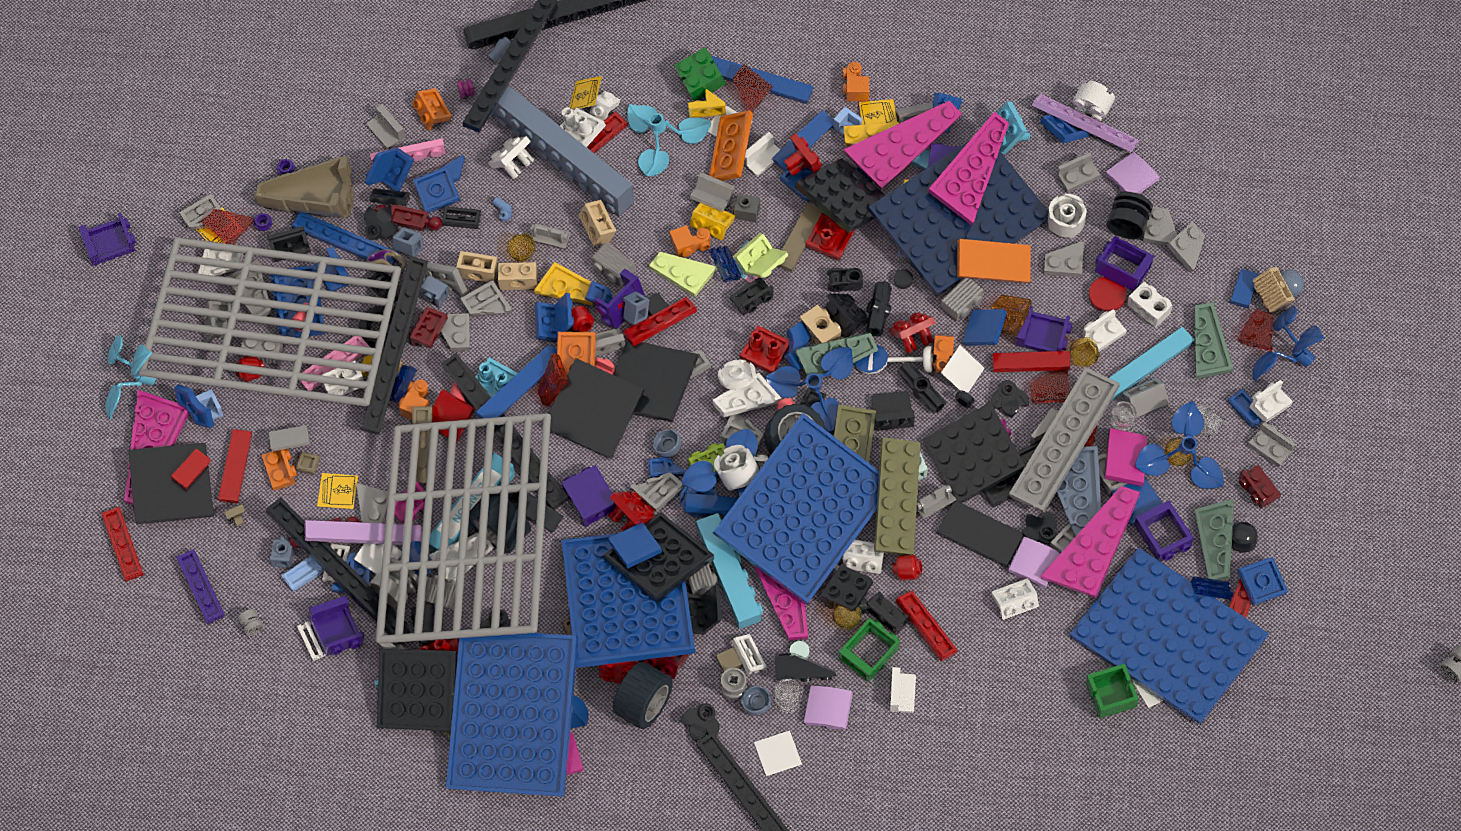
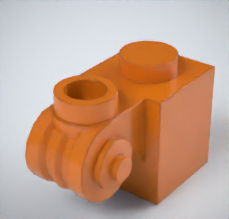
[843,62,869,102]
[669,225,711,257]
[933,334,954,374]
[398,380,430,420]

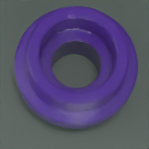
[276,159,295,176]
[254,213,273,231]

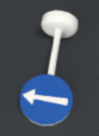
[855,345,934,374]

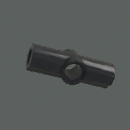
[866,281,892,337]
[897,361,946,414]

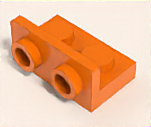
[412,88,452,130]
[262,449,297,491]

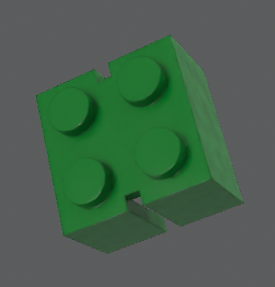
[674,47,726,101]
[1086,663,1139,719]

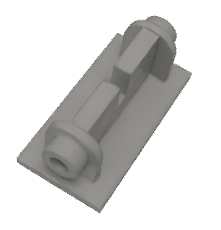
[530,223,571,249]
[916,485,956,519]

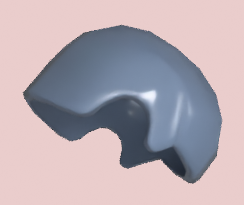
[1281,269,1304,297]
[653,429,682,458]
[740,686,772,716]

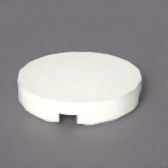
[718,360,756,390]

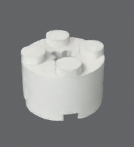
[1072,80,1115,122]
[1048,194,1087,238]
[714,445,759,491]

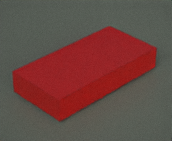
[171,448,211,490]

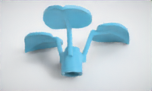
[627,104,711,176]
[105,334,156,420]

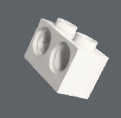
[1127,282,1173,328]
[322,361,364,396]

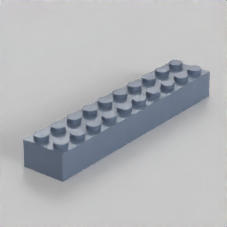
[490,85,634,216]

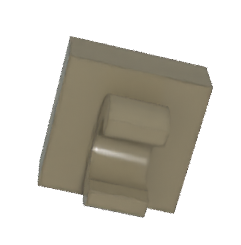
[224,504,245,527]

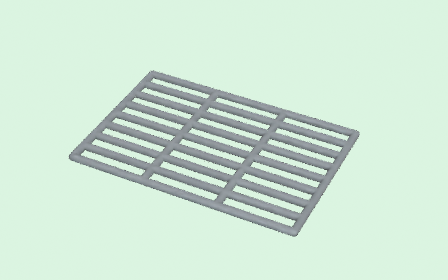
[138,237,401,406]
[375,413,551,644]

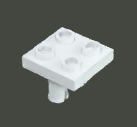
[560,107,606,147]
[488,136,534,179]

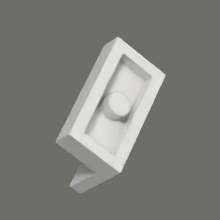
[744,132,780,177]
[890,667,916,713]

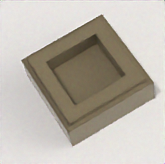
[296,452,320,475]
[716,647,742,672]

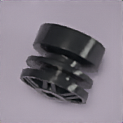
[1106,191,1153,240]

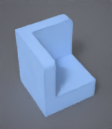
[833,107,862,135]
[196,389,223,420]

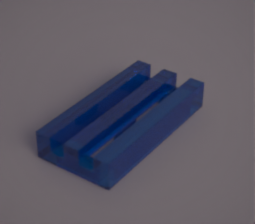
[709,245,742,282]
[389,365,417,403]
[1191,576,1234,600]

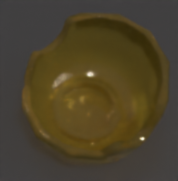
[507,233,536,262]
[1069,337,1100,367]
[1164,437,1193,466]
[832,604,862,629]

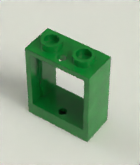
[839,618,900,682]

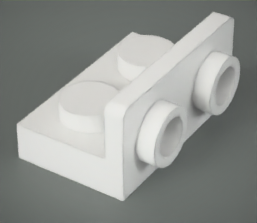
[1082,309,1127,354]
[1249,380,1293,423]
[842,540,884,574]
[992,578,1039,620]

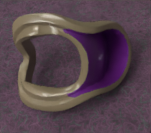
[367,249,405,276]

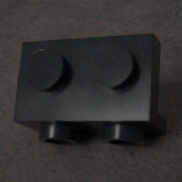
[730,277,774,315]

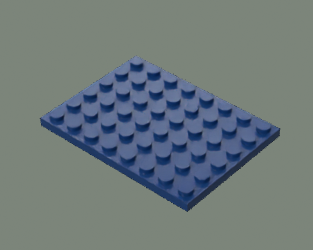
[713,413,879,605]
[561,533,695,668]
[1070,547,1269,725]
[446,629,578,797]

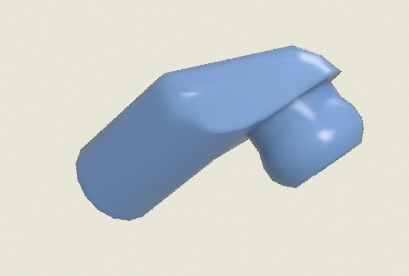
[493,197,512,221]

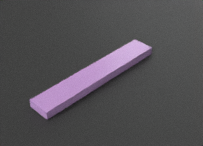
[1032,94,1139,152]
[304,520,422,545]

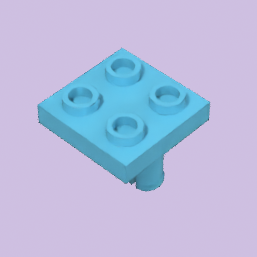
[997,102,1030,154]
[475,357,518,398]

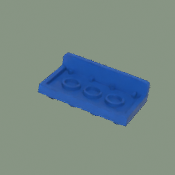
[270,265,326,338]

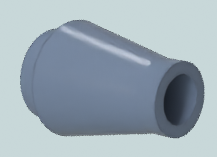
[487,37,511,63]

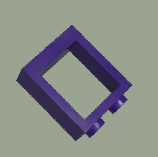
[1095,236,1155,291]
[1134,500,1194,562]

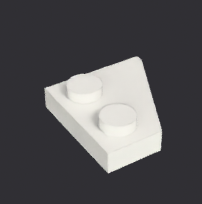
[198,249,243,276]

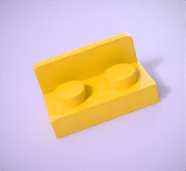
[690,203,735,240]

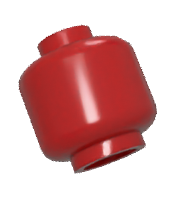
[571,306,594,332]
[235,356,264,382]
[893,554,923,581]

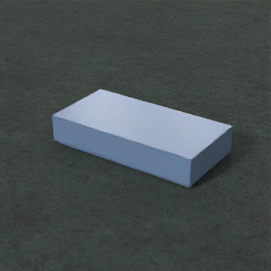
[281,557,324,592]

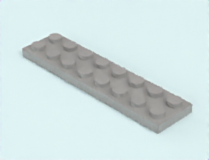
[1009,367,1120,513]

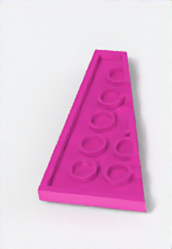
[843,101,962,190]
[928,112,1009,226]
[124,390,189,506]
[1041,486,1140,598]
[753,565,808,640]

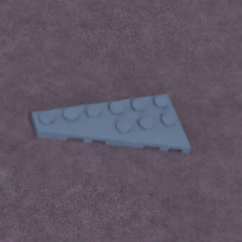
[1057,446,1102,537]

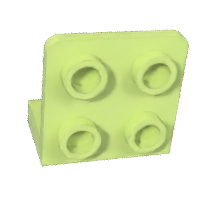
[733,233,788,278]

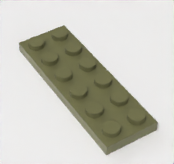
[874,437,921,555]

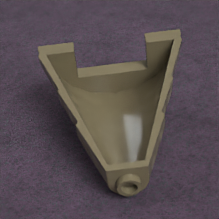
[254,156,354,218]

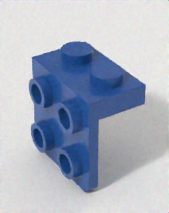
[365,147,415,191]
[534,293,574,342]

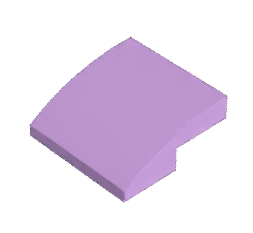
[1106,152,1160,194]
[1007,537,1061,588]
[804,685,853,730]

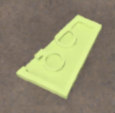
[649,252,717,297]

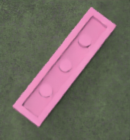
[370,138,445,165]
[299,336,369,391]

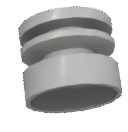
[369,557,419,609]

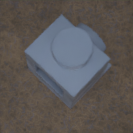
[392,227,423,257]
[420,275,449,308]
[623,291,650,325]
[270,537,295,568]

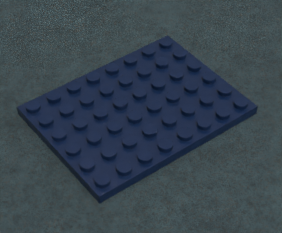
[867,140,1050,296]

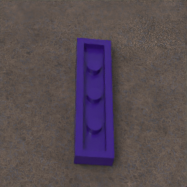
[176,549,225,625]

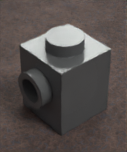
[731,194,760,222]

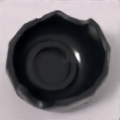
[1232,521,1258,553]

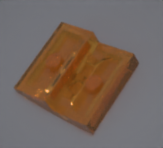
[991,294,1032,336]

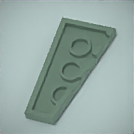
[1194,302,1233,379]
[794,332,878,379]
[1195,499,1234,583]

